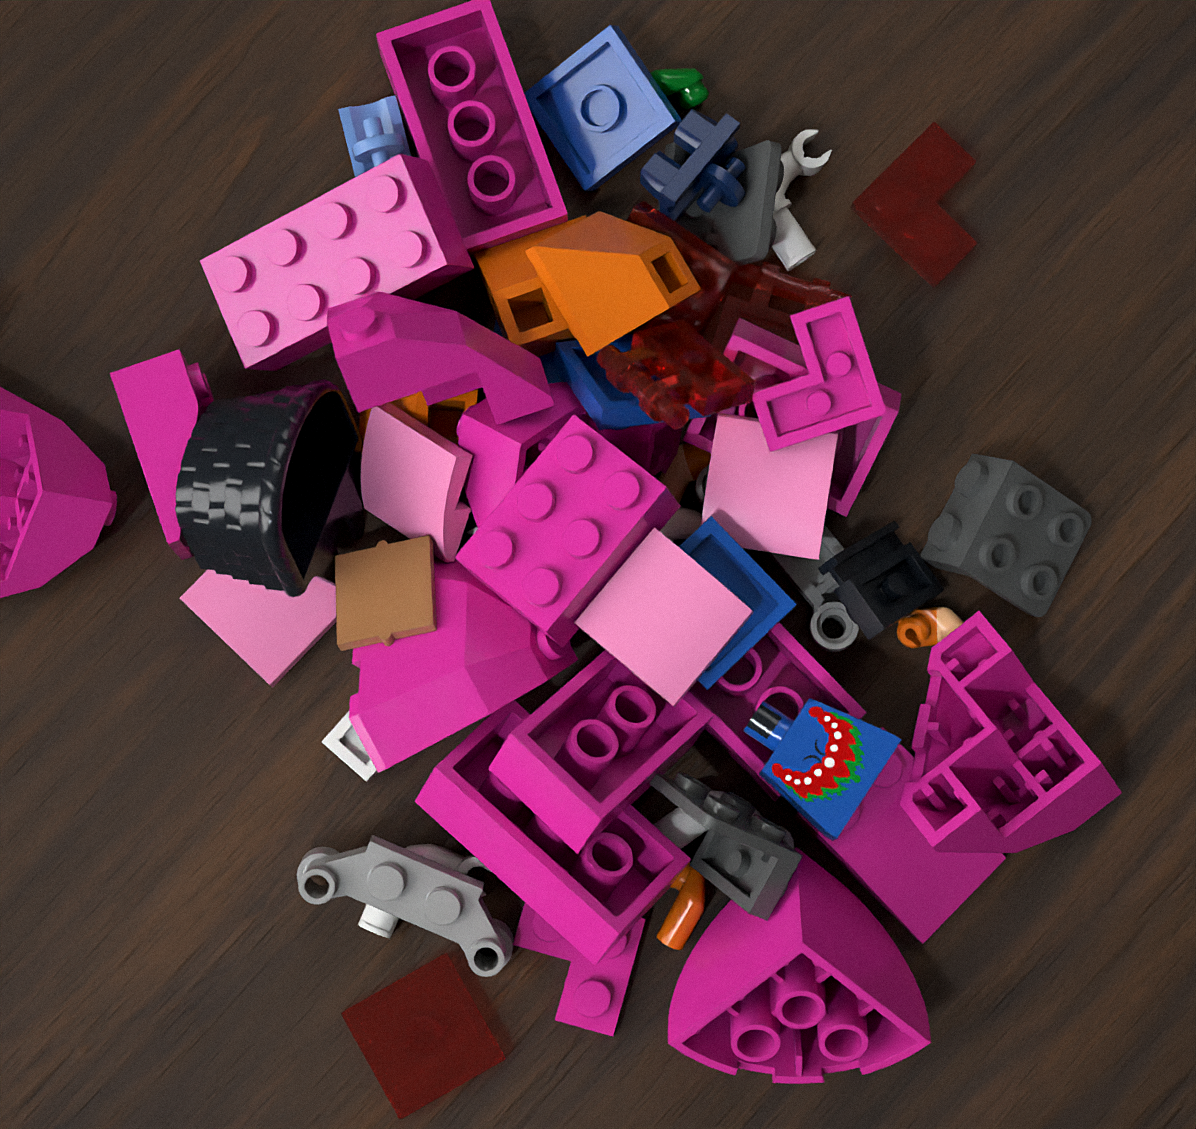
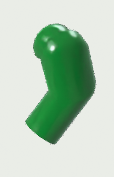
[650,68,709,110]

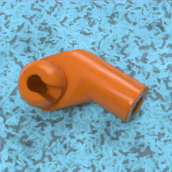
[656,862,705,950]

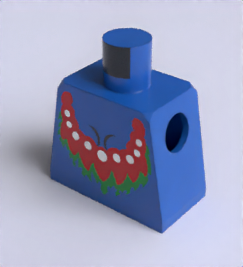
[743,698,901,841]

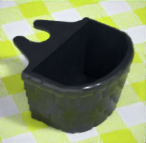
[175,379,365,597]

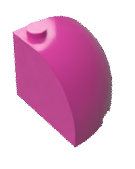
[668,847,931,1084]

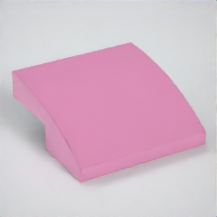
[361,402,473,563]
[700,413,839,560]
[574,527,754,708]
[180,570,336,688]

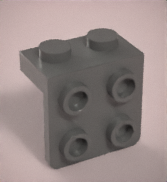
[654,140,784,274]
[920,453,1092,617]
[649,771,802,921]

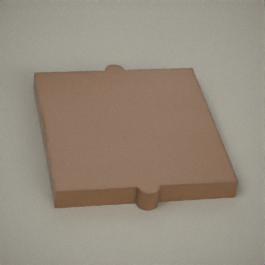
[335,535,437,651]

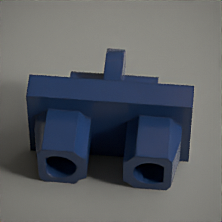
[640,109,746,226]

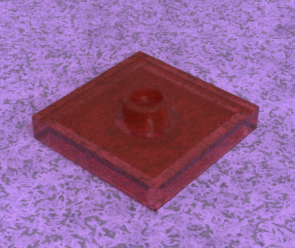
[341,953,506,1120]

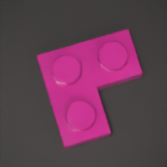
[750,296,887,452]
[513,902,646,1037]

